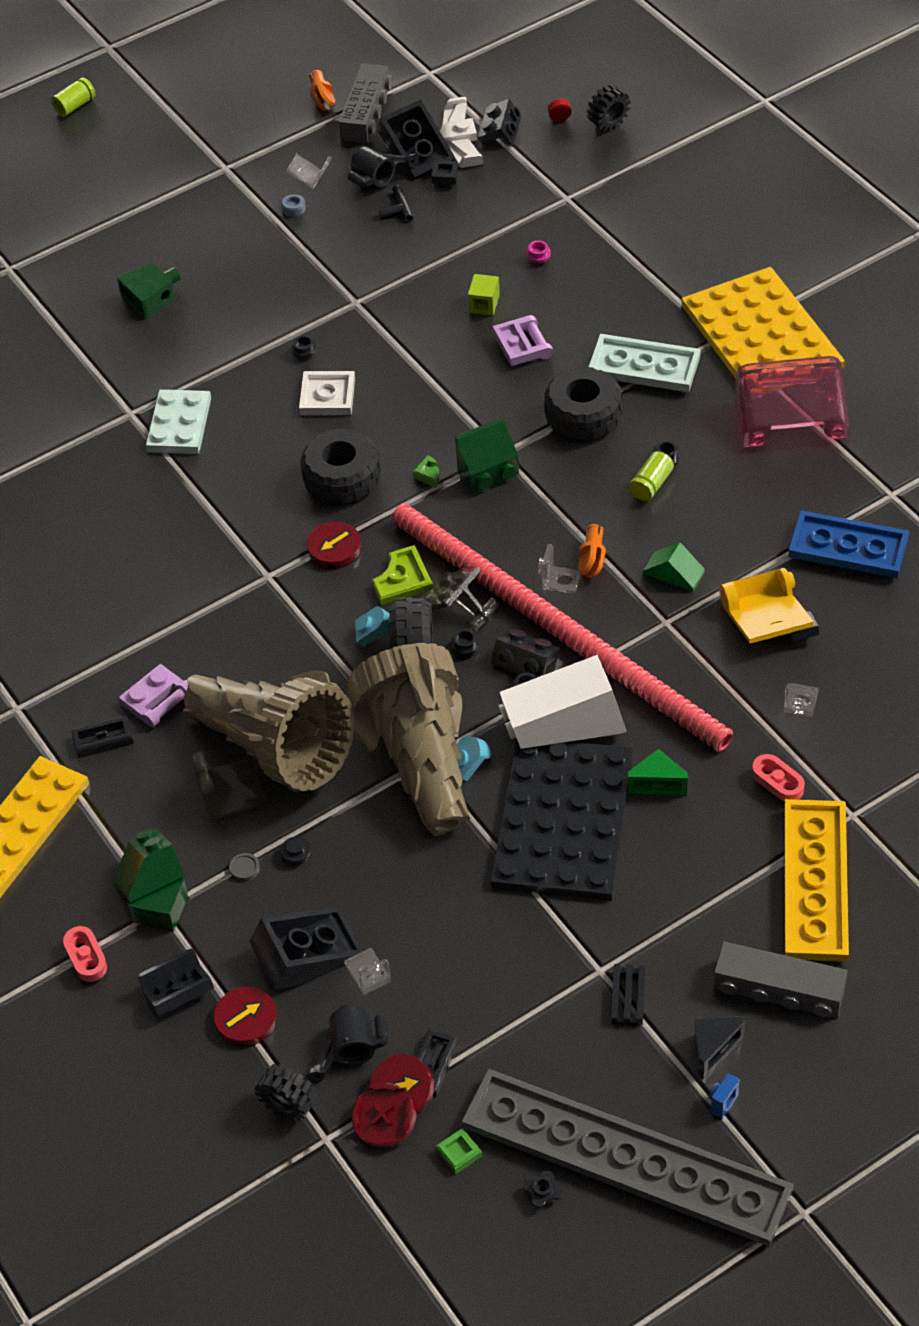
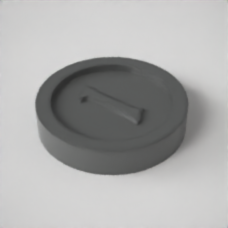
[229,853,260,881]

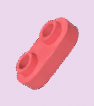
[752,754,805,801]
[63,926,107,982]

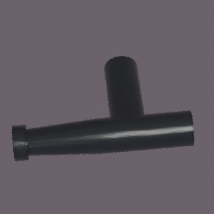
[379,185,414,223]

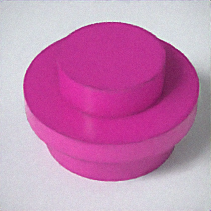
[526,241,551,263]

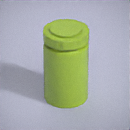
[51,77,96,117]
[628,451,674,501]

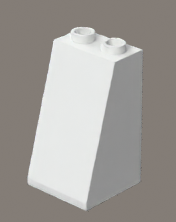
[498,655,627,749]

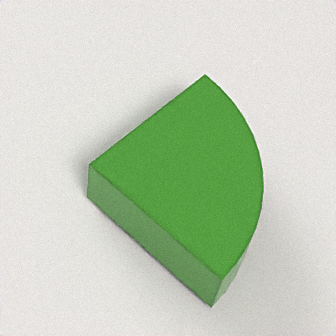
[413,455,440,488]

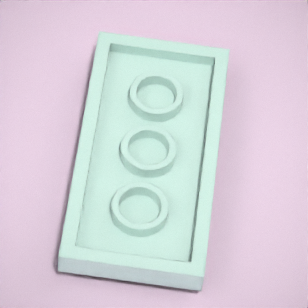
[589,334,701,392]

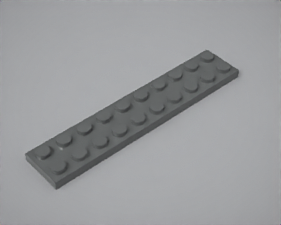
[462,1069,794,1247]

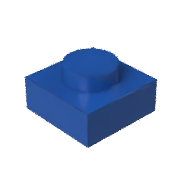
[709,1073,740,1119]

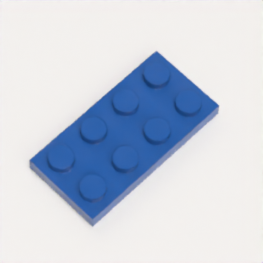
[788,510,909,578]

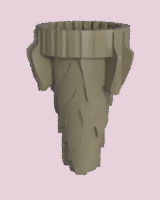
[347,643,470,836]
[183,671,355,792]

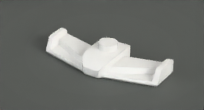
[440,97,483,168]

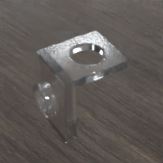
[286,154,332,188]
[538,544,581,594]
[784,683,819,717]
[344,948,391,995]

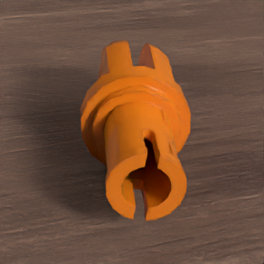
[309,70,335,111]
[578,524,606,579]

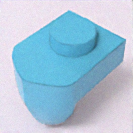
[355,606,390,647]
[457,736,491,781]

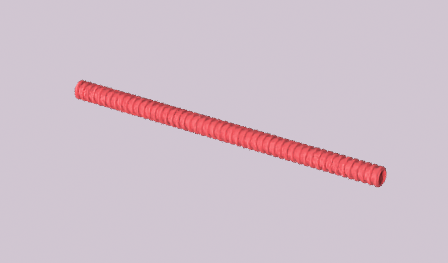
[392,503,733,752]

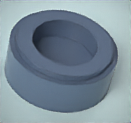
[281,194,306,217]

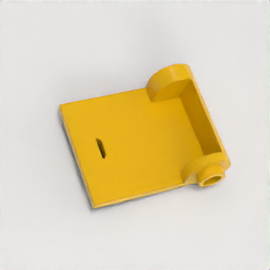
[719,568,814,644]

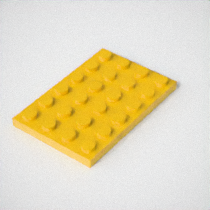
[681,267,845,401]

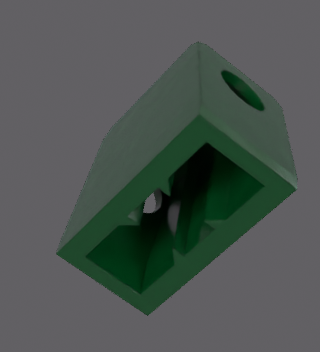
[117,263,181,320]

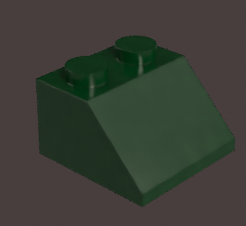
[455,417,519,494]
[113,829,185,902]

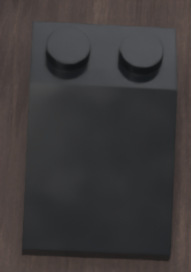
[377,100,456,179]
[249,906,365,990]

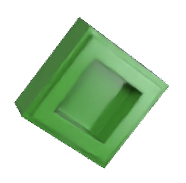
[436,1128,482,1175]

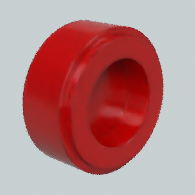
[547,99,572,122]

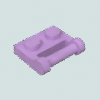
[493,315,554,366]
[119,664,188,728]

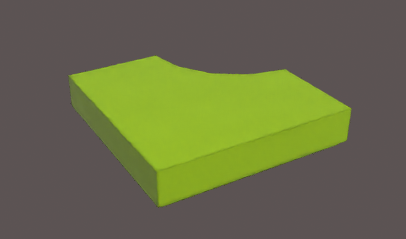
[372,545,433,605]

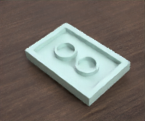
[146,390,211,454]

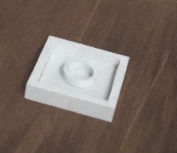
[299,371,355,415]

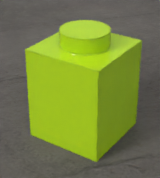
[468,274,500,316]

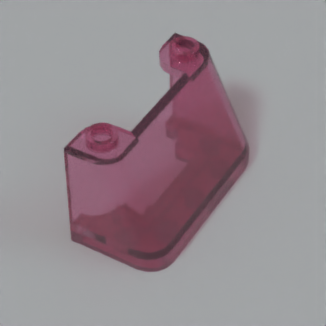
[735,356,850,447]

